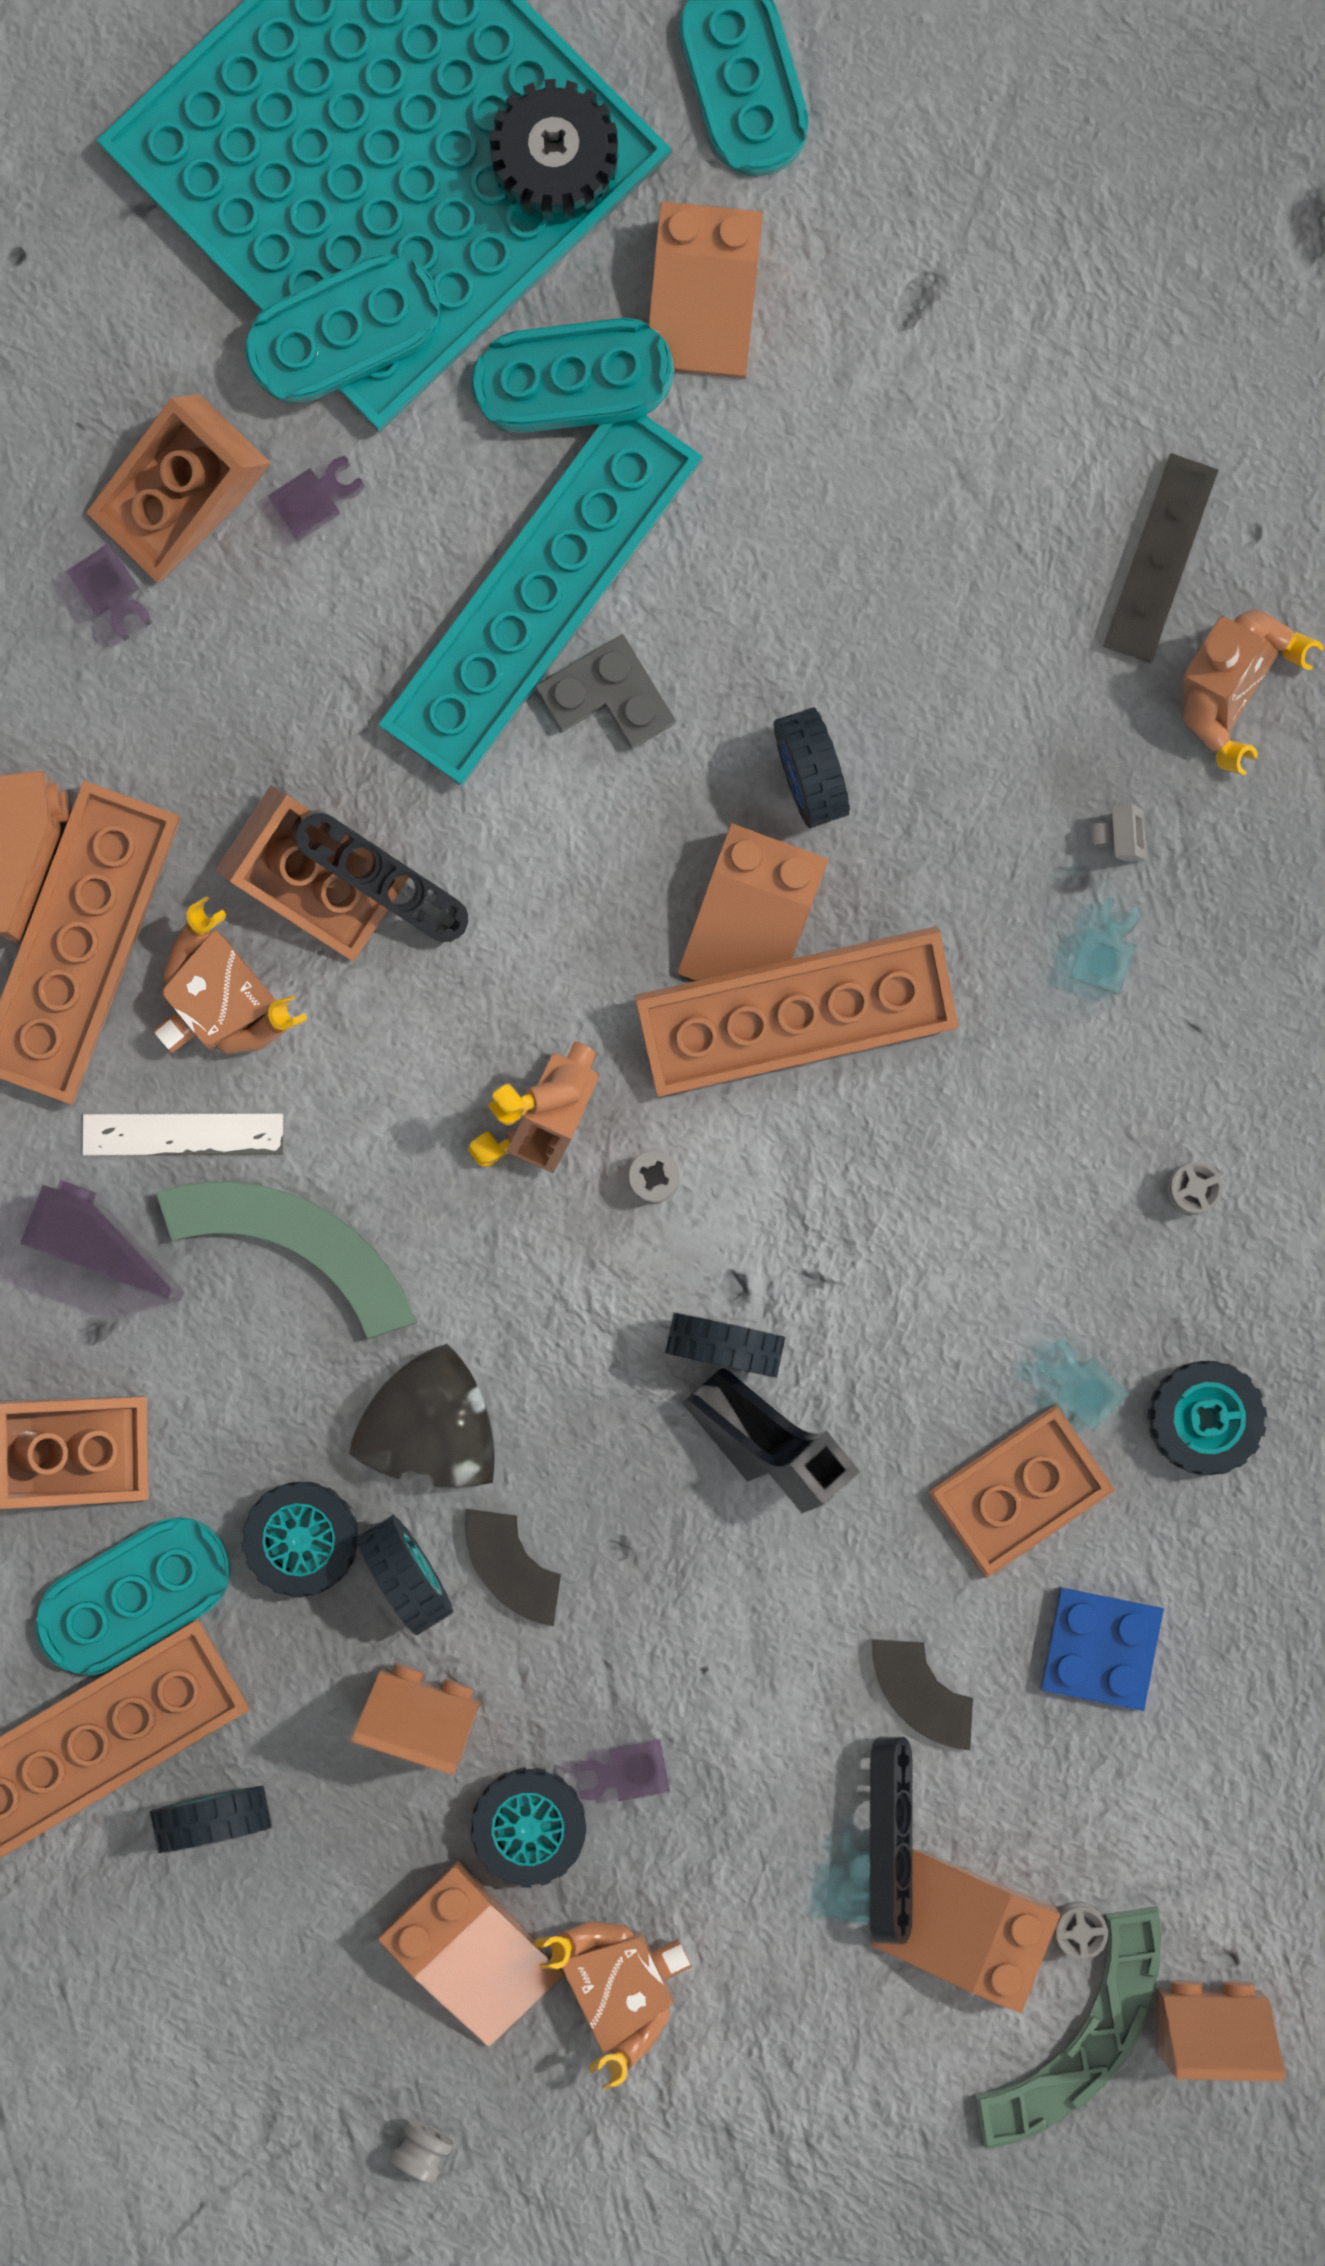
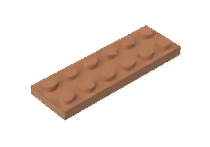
[0,780,182,1106]
[634,926,959,1097]
[0,1619,252,1858]

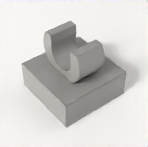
[1090,804,1147,862]

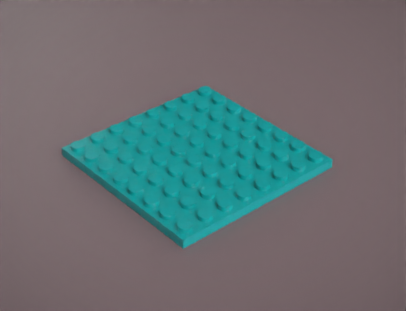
[96,0,672,433]

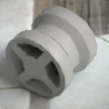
[628,1150,680,1204]
[1166,1162,1223,1215]
[1053,1902,1108,1960]
[389,2119,454,2183]

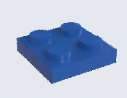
[1040,1587,1164,1711]

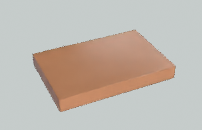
[927,1404,1115,1578]

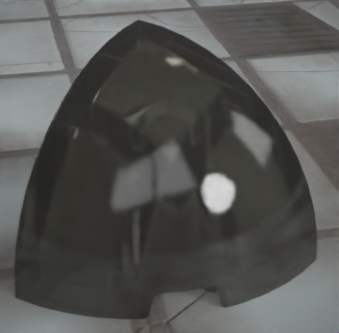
[349,1344,495,1488]

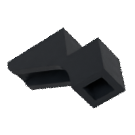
[682,1368,860,1513]

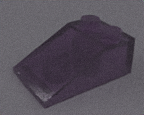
[20,1180,185,1301]

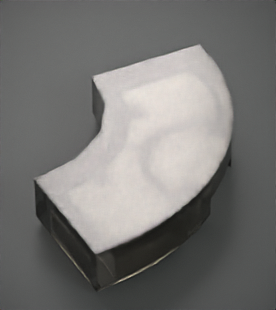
[465,1508,561,1626]
[871,1638,973,1750]

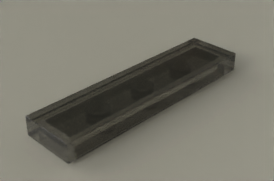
[1102,453,1219,663]

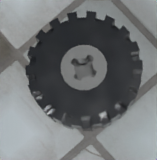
[489,79,619,221]

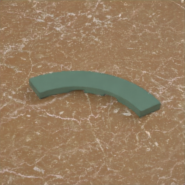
[156,1182,417,1339]
[975,1906,1161,2150]

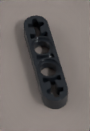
[292,810,468,942]
[870,1736,913,1944]

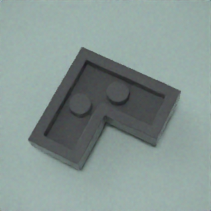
[535,634,676,750]

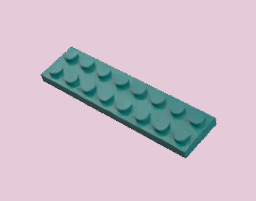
[378,415,703,787]

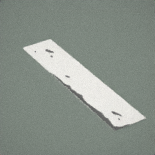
[83,1114,283,1155]

